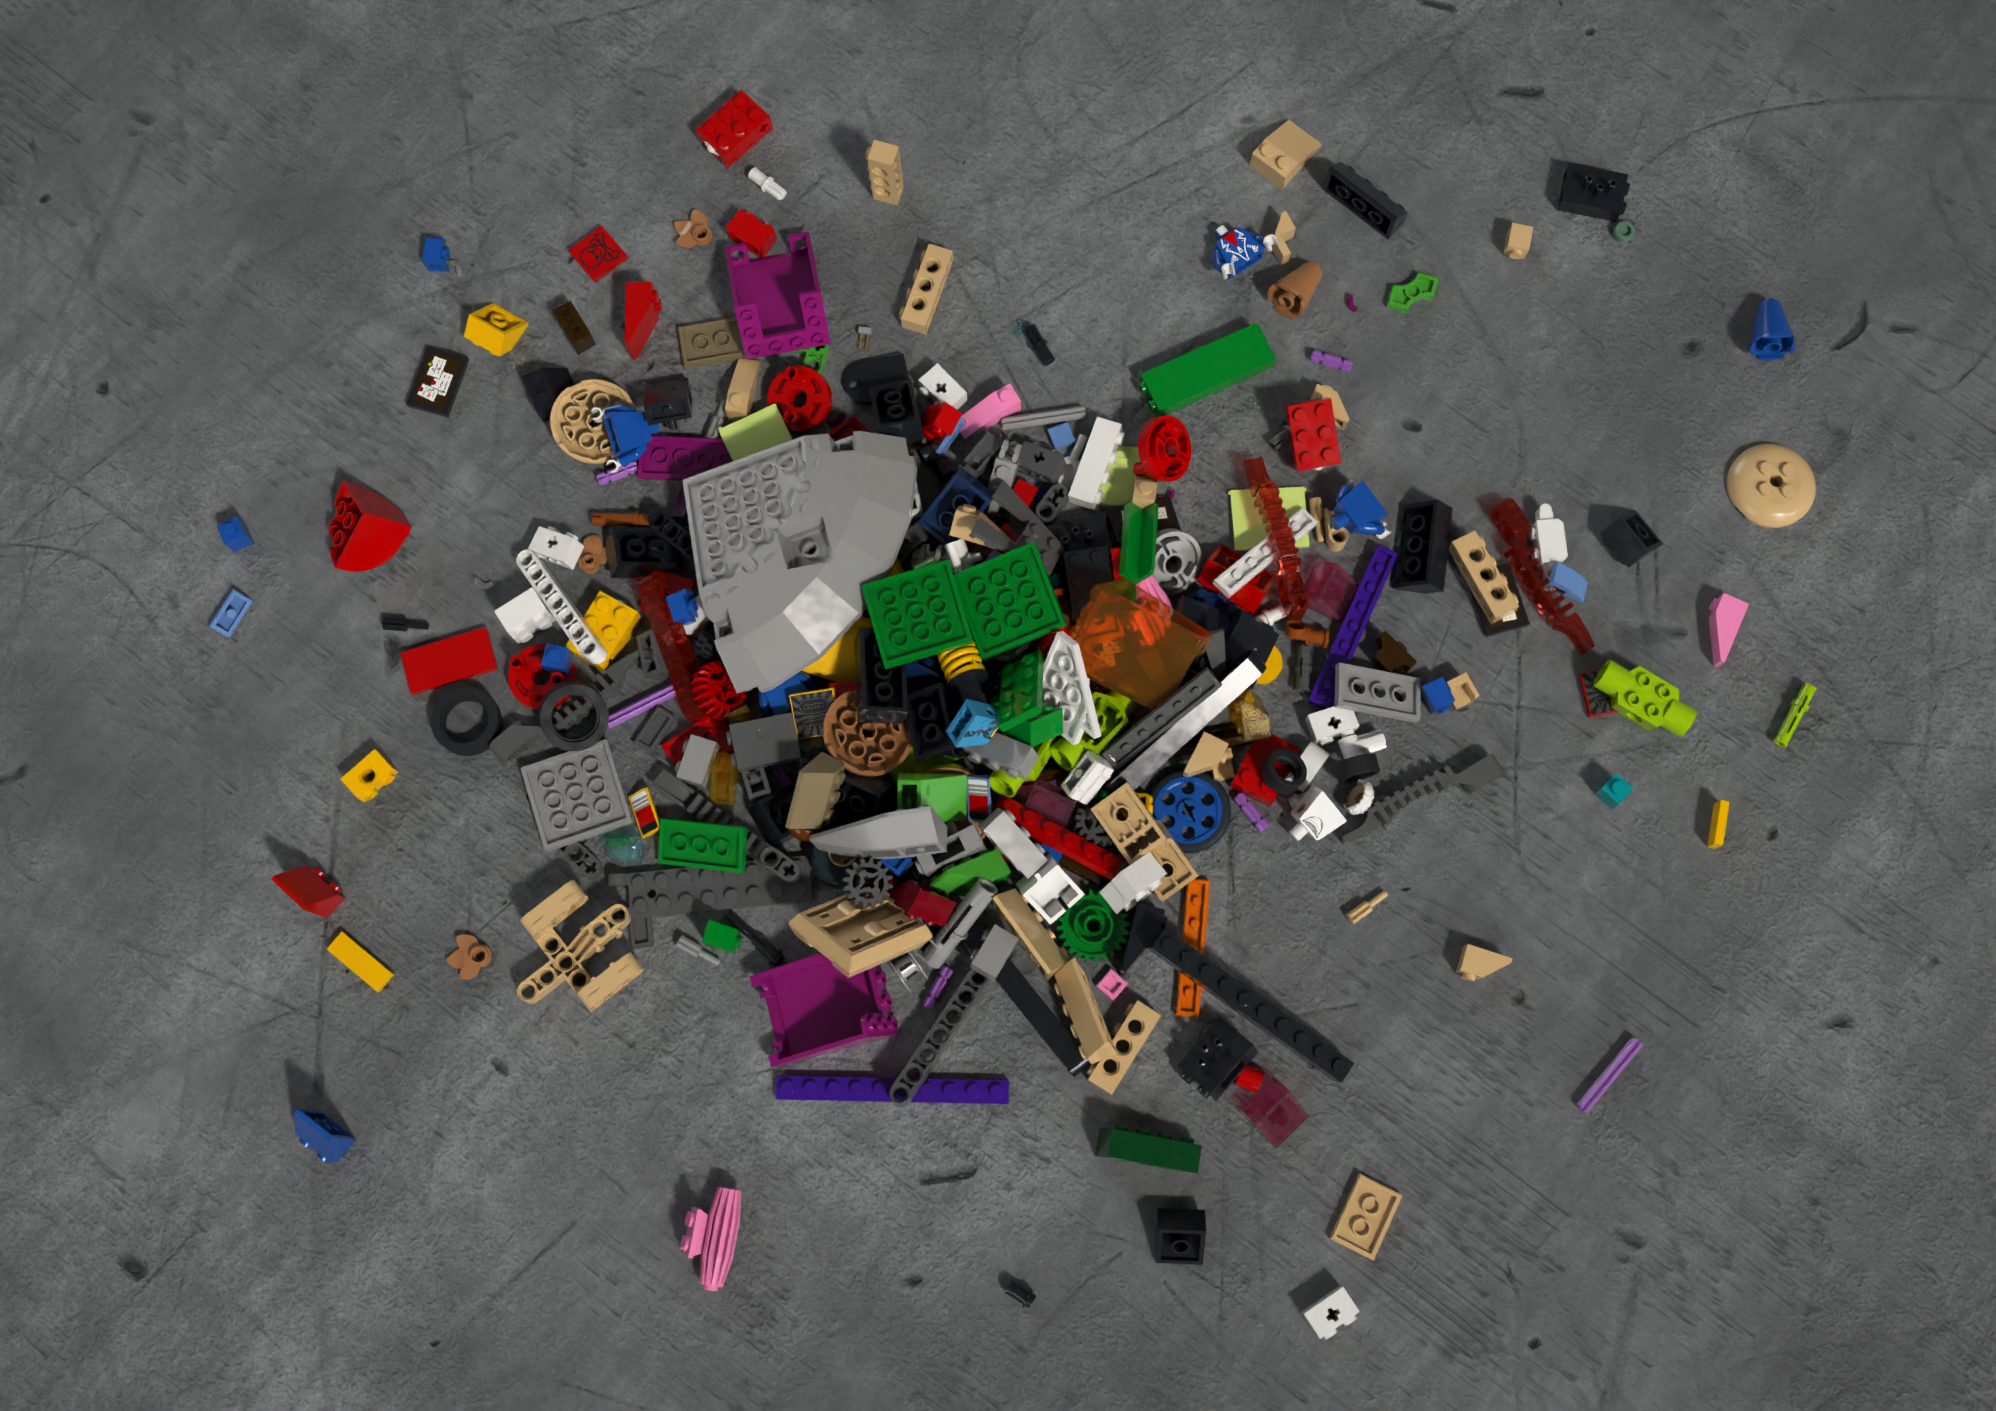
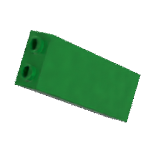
[1138,323,1276,416]

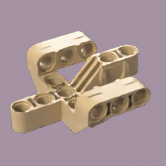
[517,880,644,1013]

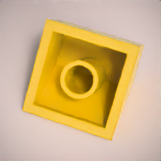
[464,303,529,357]

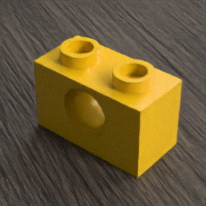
[340,749,398,802]

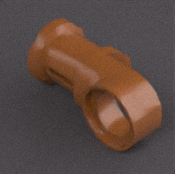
[1285,620,1329,648]

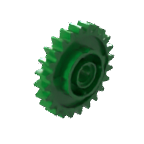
[1057,889,1130,964]

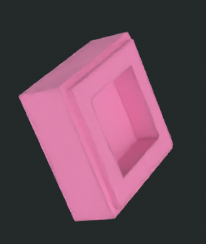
[1096,969,1128,1001]

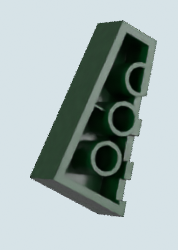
[1095,1125,1202,1174]

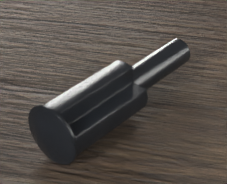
[382,617,429,631]

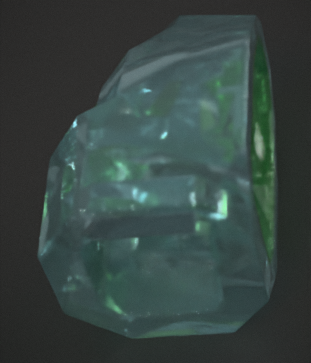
[604,834,645,863]

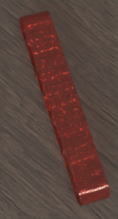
[637,571,710,722]

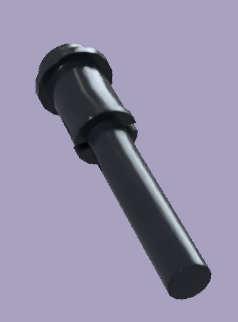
[724,910,785,966]

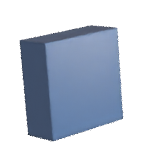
[1047,422,1075,451]

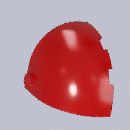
[329,480,412,572]

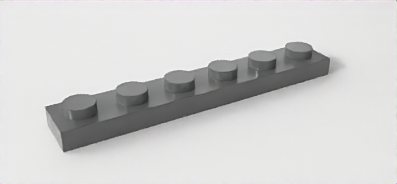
[1102,667,1222,770]

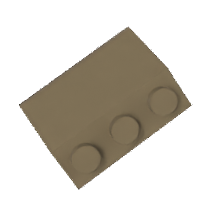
[785,752,846,829]

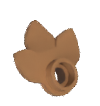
[674,209,713,248]
[577,534,608,574]
[446,934,492,980]

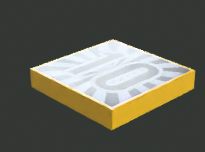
[789,687,837,739]

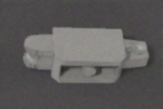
[987,439,1022,516]

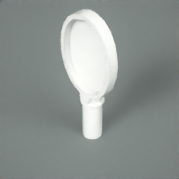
[1057,434,1087,491]

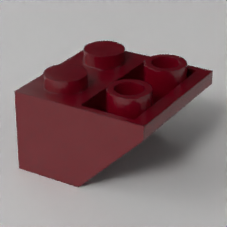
[889,880,957,927]

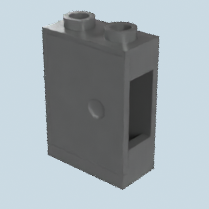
[726,712,801,772]

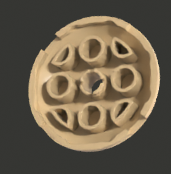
[550,379,637,464]
[1726,444,1816,528]

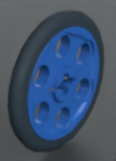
[1149,769,1231,853]

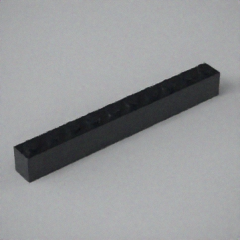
[1146,929,1354,1083]

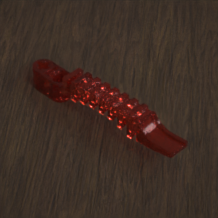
[1243,456,1310,621]
[1488,497,1595,656]

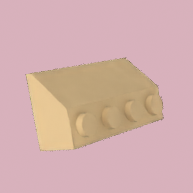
[1054,958,1117,1064]

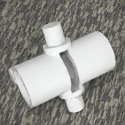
[944,539,984,574]

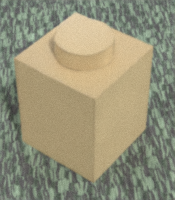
[1503,223,1533,259]

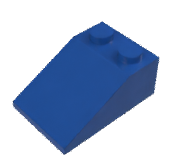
[294,1108,356,1163]

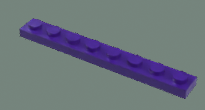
[1308,545,1398,709]

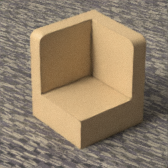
[1446,672,1479,710]
[1210,748,1235,781]

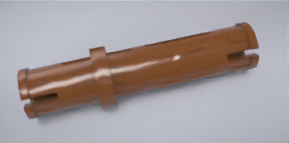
[592,511,650,527]

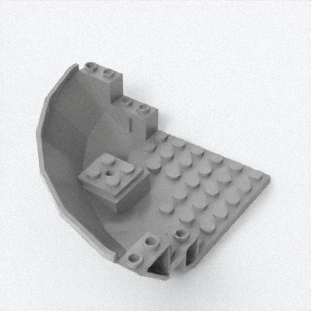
[682,431,917,694]

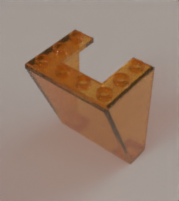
[1069,579,1214,710]

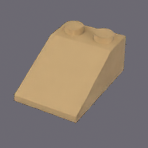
[1249,120,1322,190]

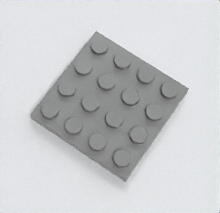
[520,739,633,852]

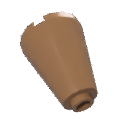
[1267,261,1323,319]

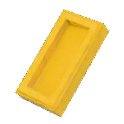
[1707,800,1730,849]

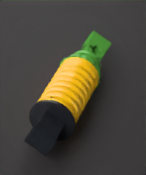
[913,556,989,704]

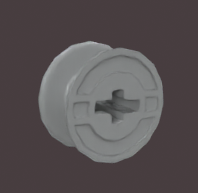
[888,952,929,992]

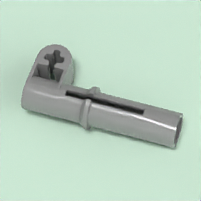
[912,878,998,969]

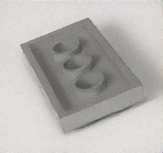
[1335,662,1421,723]

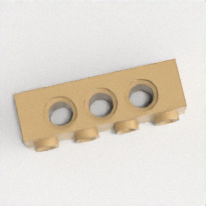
[865,140,904,206]
[899,244,954,335]
[1448,531,1519,624]
[1086,1000,1161,1096]

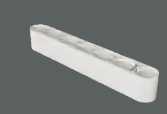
[516,549,607,664]

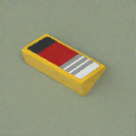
[628,787,660,839]

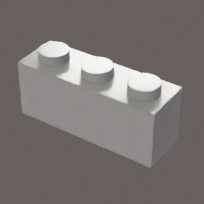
[962,732,1039,780]
[978,808,1048,879]

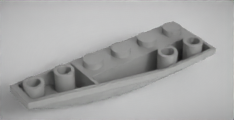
[809,805,947,859]

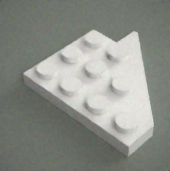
[1042,631,1101,745]

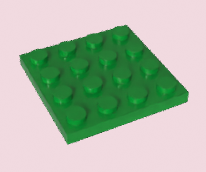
[954,542,1067,660]
[861,559,974,669]

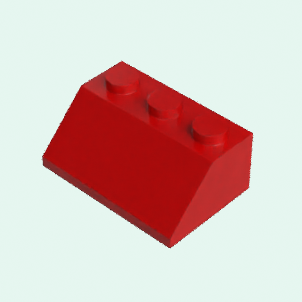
[1197,544,1278,614]

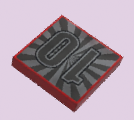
[1578,666,1624,718]

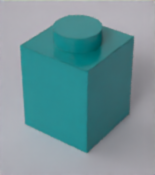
[1595,773,1634,809]

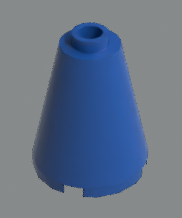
[1750,298,1796,361]

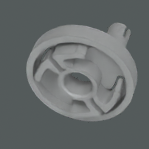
[1152,528,1202,596]

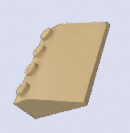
[992,888,1070,981]

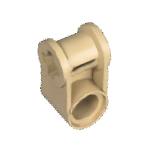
[1323,509,1349,552]

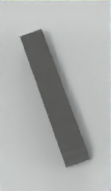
[890,969,989,1107]

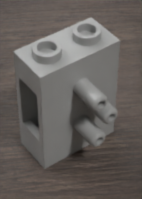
[914,821,987,879]

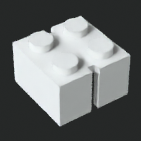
[494,587,556,644]
[1099,852,1167,914]
[1016,854,1085,925]

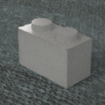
[675,734,720,788]
[969,924,1019,982]

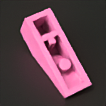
[960,383,1021,440]
[1709,593,1749,668]

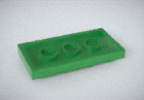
[998,650,1044,732]
[658,817,747,873]

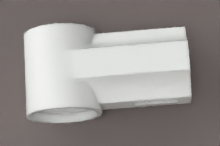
[1338,729,1387,759]

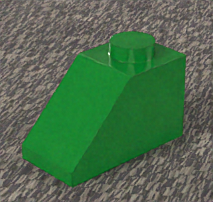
[702,920,743,954]

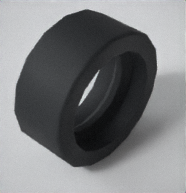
[1261,749,1307,794]
[1334,753,1380,783]

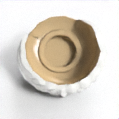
[1343,779,1375,815]

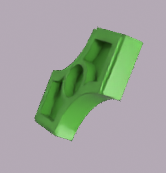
[1386,272,1439,313]

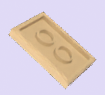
[1329,1174,1403,1261]

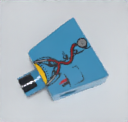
[946,699,1002,747]

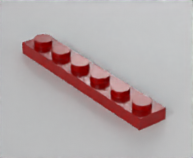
[993,795,1124,880]

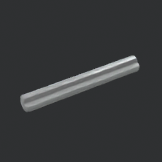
[1001,406,1086,430]

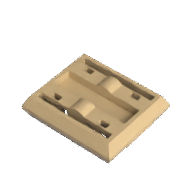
[788,893,932,978]

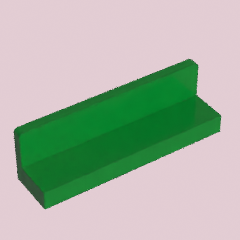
[1119,502,1158,585]

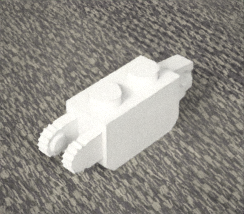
[1529,503,1568,582]

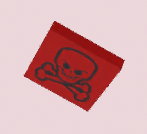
[568,225,628,283]

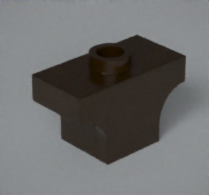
[1371,631,1417,673]

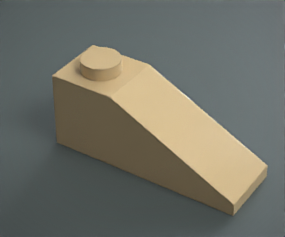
[725,358,760,421]
[949,504,1015,552]

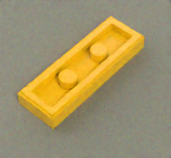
[327,931,395,992]

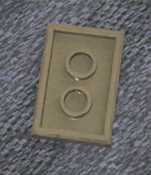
[678,317,746,369]

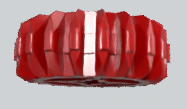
[690,661,748,721]

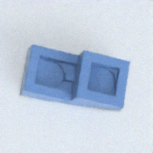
[1549,562,1588,603]

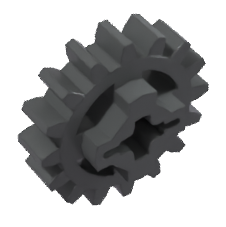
[1073,802,1118,848]
[842,858,893,909]

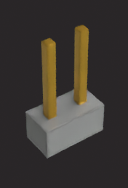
[858,326,872,351]

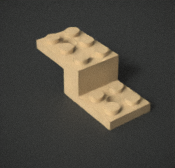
[1091,782,1200,902]

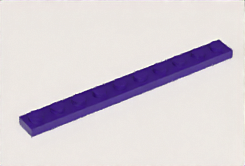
[776,1076,1009,1104]

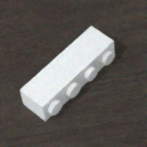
[1068,417,1125,510]

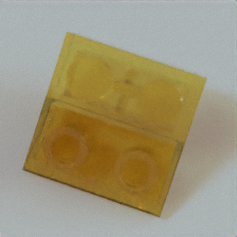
[1230,688,1271,742]

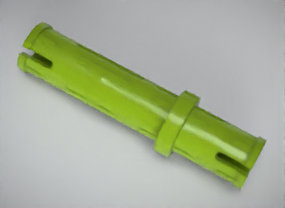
[1773,683,1817,748]

